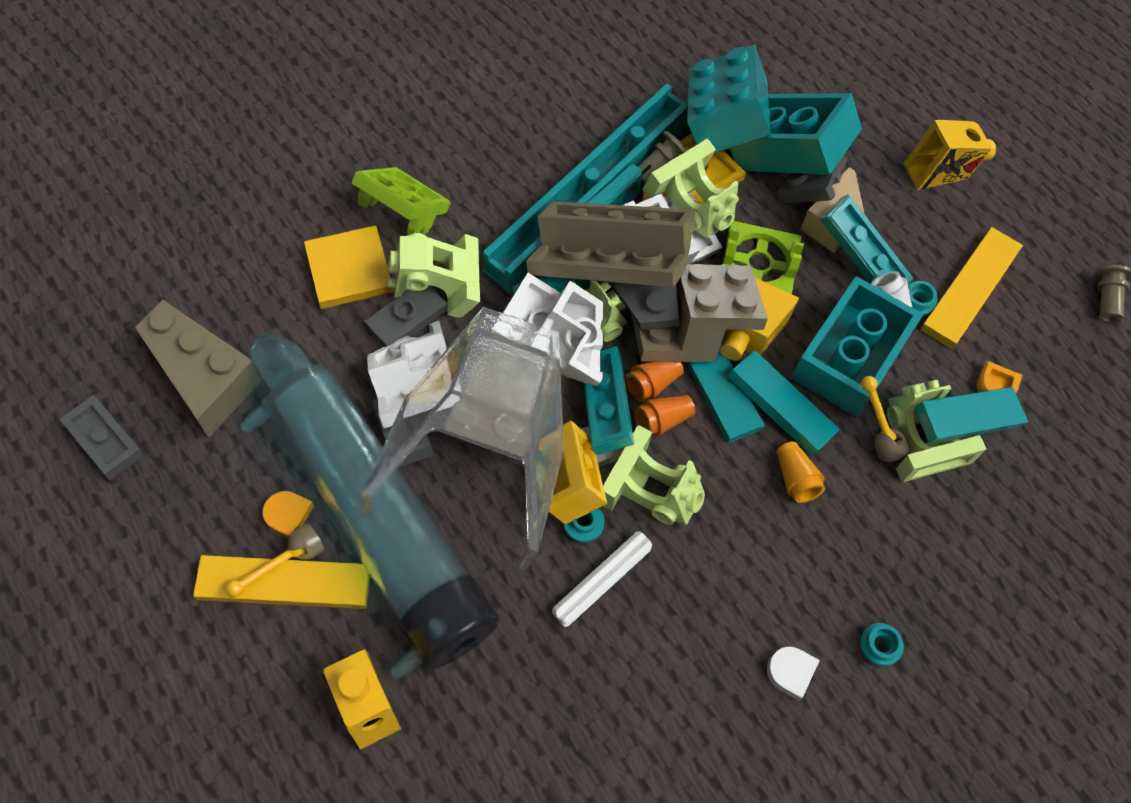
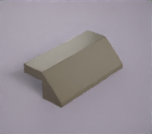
[526,201,695,287]

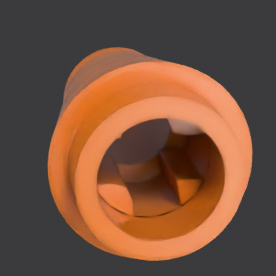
[625,361,684,401]
[634,394,695,437]

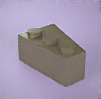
[135,300,262,438]

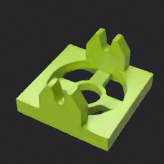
[352,167,451,236]
[722,221,804,294]

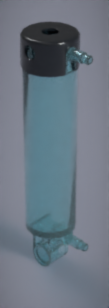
[240,333,500,679]

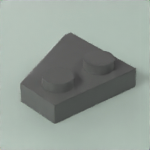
[776,154,847,204]
[611,282,680,330]

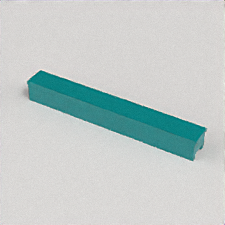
[482,84,688,293]

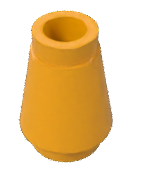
[776,442,825,503]

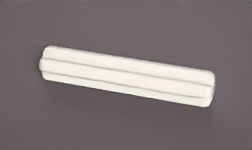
[552,532,652,627]

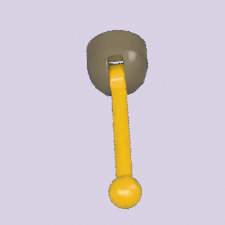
[861,376,909,462]
[225,523,325,598]

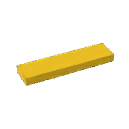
[920,227,1023,349]
[193,555,371,609]

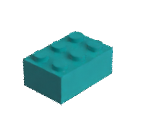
[687,45,771,153]
[730,93,862,175]
[790,276,923,418]

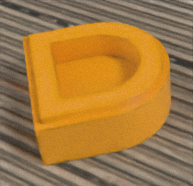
[977,360,1022,393]
[263,491,314,539]

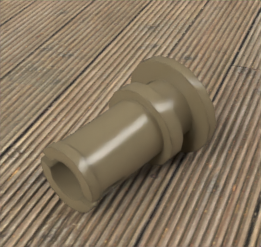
[637,131,686,184]
[1094,265,1131,324]

